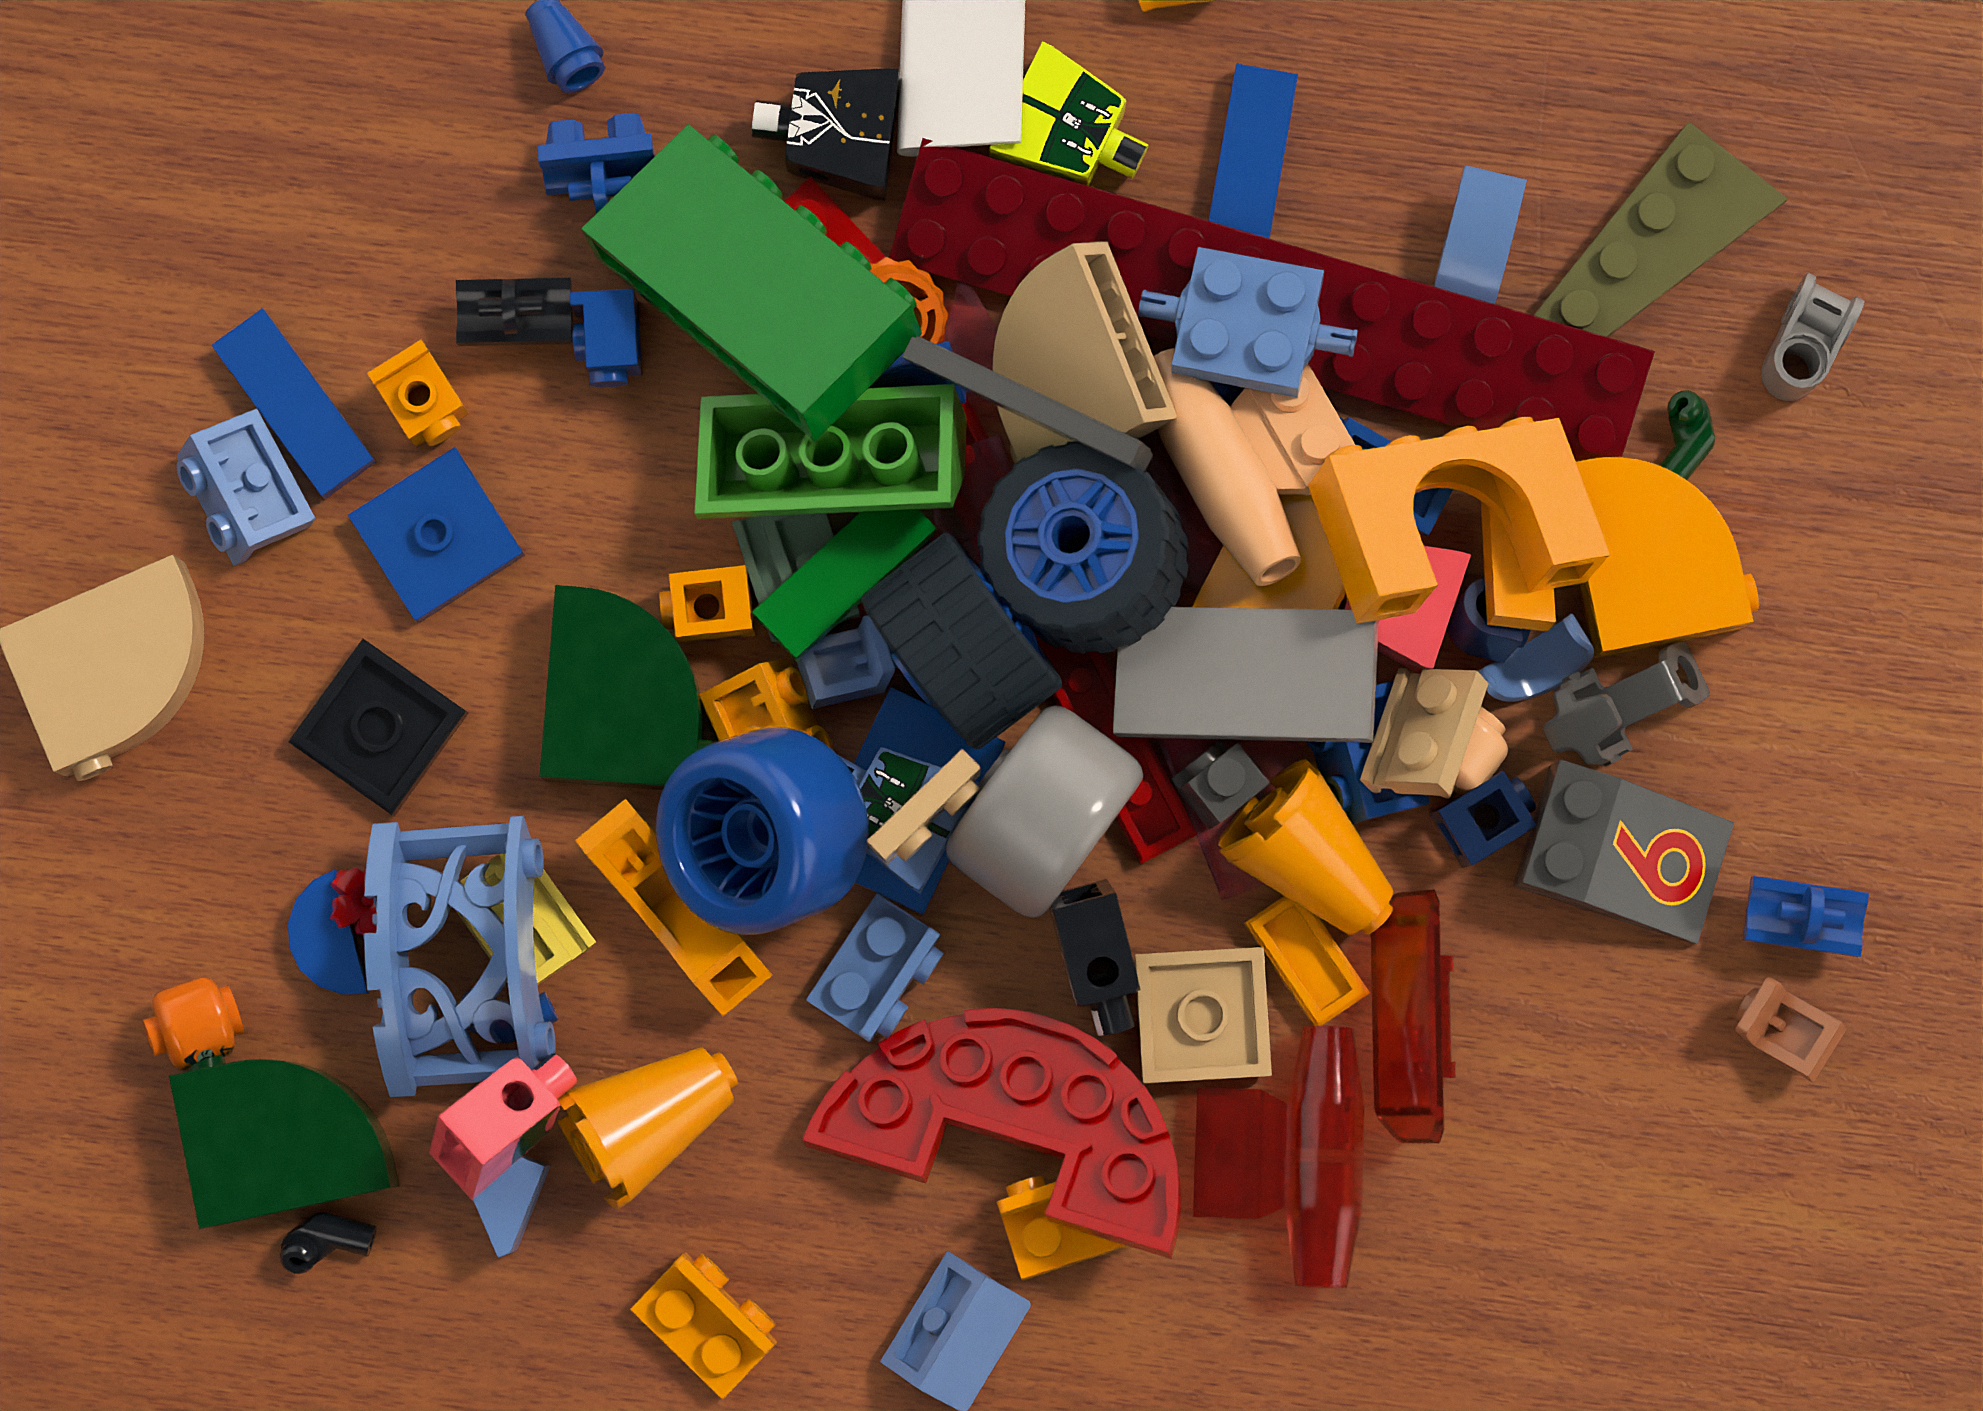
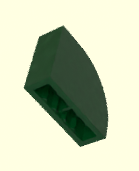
[539,585,713,790]
[169,1056,400,1229]

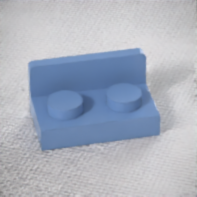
[177,408,316,566]
[806,893,944,1043]

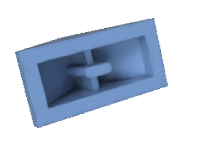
[473,1155,551,1258]

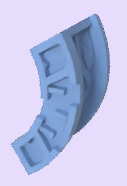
[364,816,556,1098]

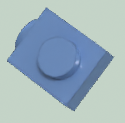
[797,615,898,709]

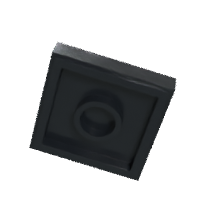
[288,639,469,817]

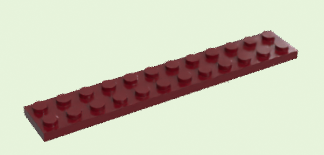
[889,138,1655,461]

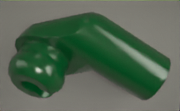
[1659,390,1715,480]

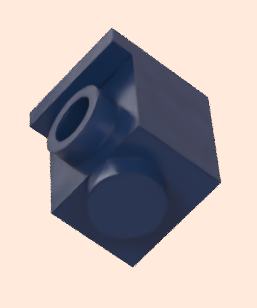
[1429,771,1537,868]

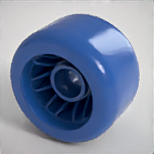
[656,727,869,935]

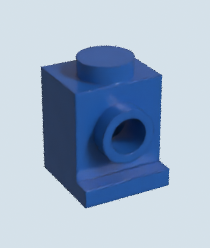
[570,289,642,388]

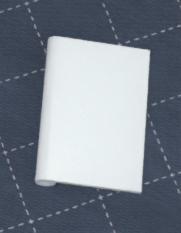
[897,0,1025,156]

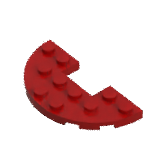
[802,1008,1181,1259]

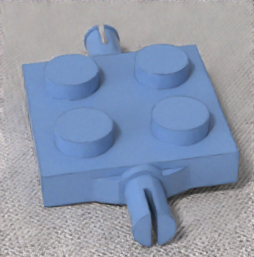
[1138,247,1358,398]

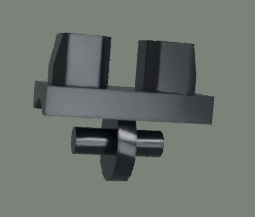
[456,278,573,346]

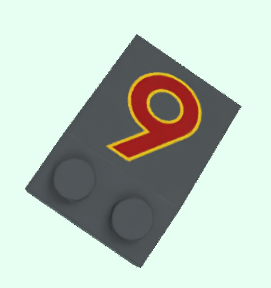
[1513,759,1734,945]

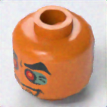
[142,977,244,1070]

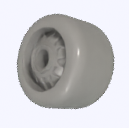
[945,706,1143,918]

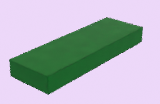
[752,509,937,662]

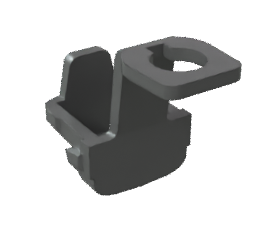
[1543,641,1710,767]

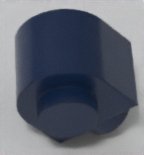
[1447,578,1530,663]

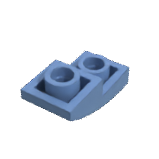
[1434,165,1527,304]

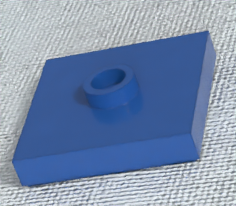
[348,447,525,623]

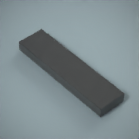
[902,336,1153,472]

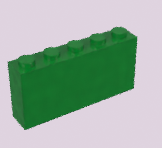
[581,124,922,441]

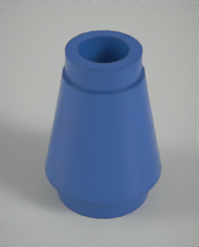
[525,0,605,93]

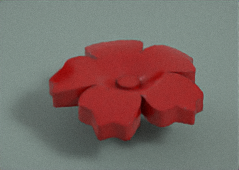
[330,867,377,936]

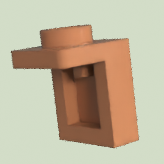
[1736,977,1847,1083]

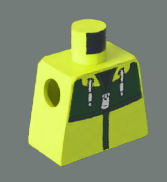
[989,41,1149,186]

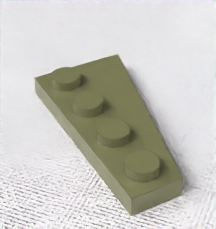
[1534,122,1788,337]

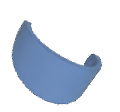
[1478,614,1594,702]

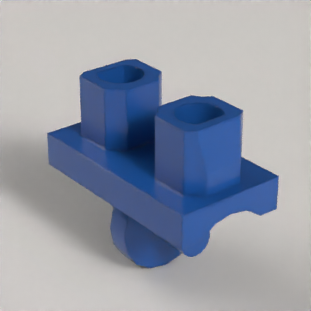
[537,113,656,214]
[1742,876,1869,957]

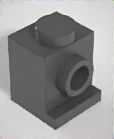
[1170,740,1270,830]

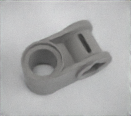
[1761,272,1865,401]

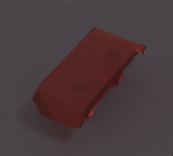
[1370,889,1456,1143]

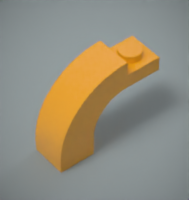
[575,799,773,1016]

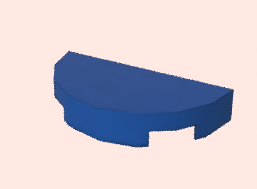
[288,869,370,995]

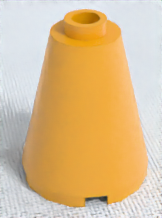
[1218,759,1394,935]
[557,1047,738,1210]

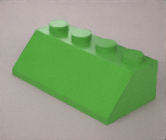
[695,384,967,519]

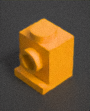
[367,340,469,447]
[659,565,756,643]

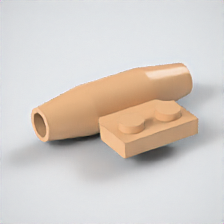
[1153,348,1355,586]

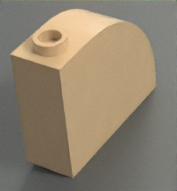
[993,242,1177,464]
[0,555,204,781]

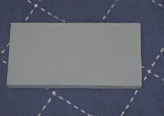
[1113,607,1379,743]

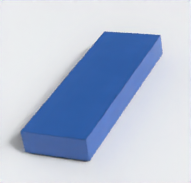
[1208,63,1298,238]
[212,308,376,499]

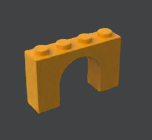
[1308,417,1611,624]

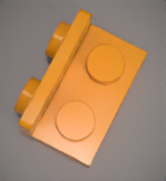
[699,658,834,751]
[997,1176,1128,1281]
[630,1252,778,1400]

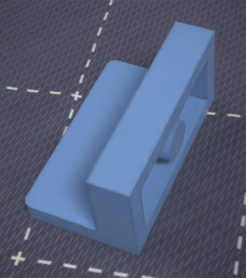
[880,1251,1031,1411]

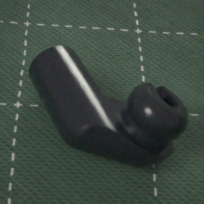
[280,1212,377,1274]

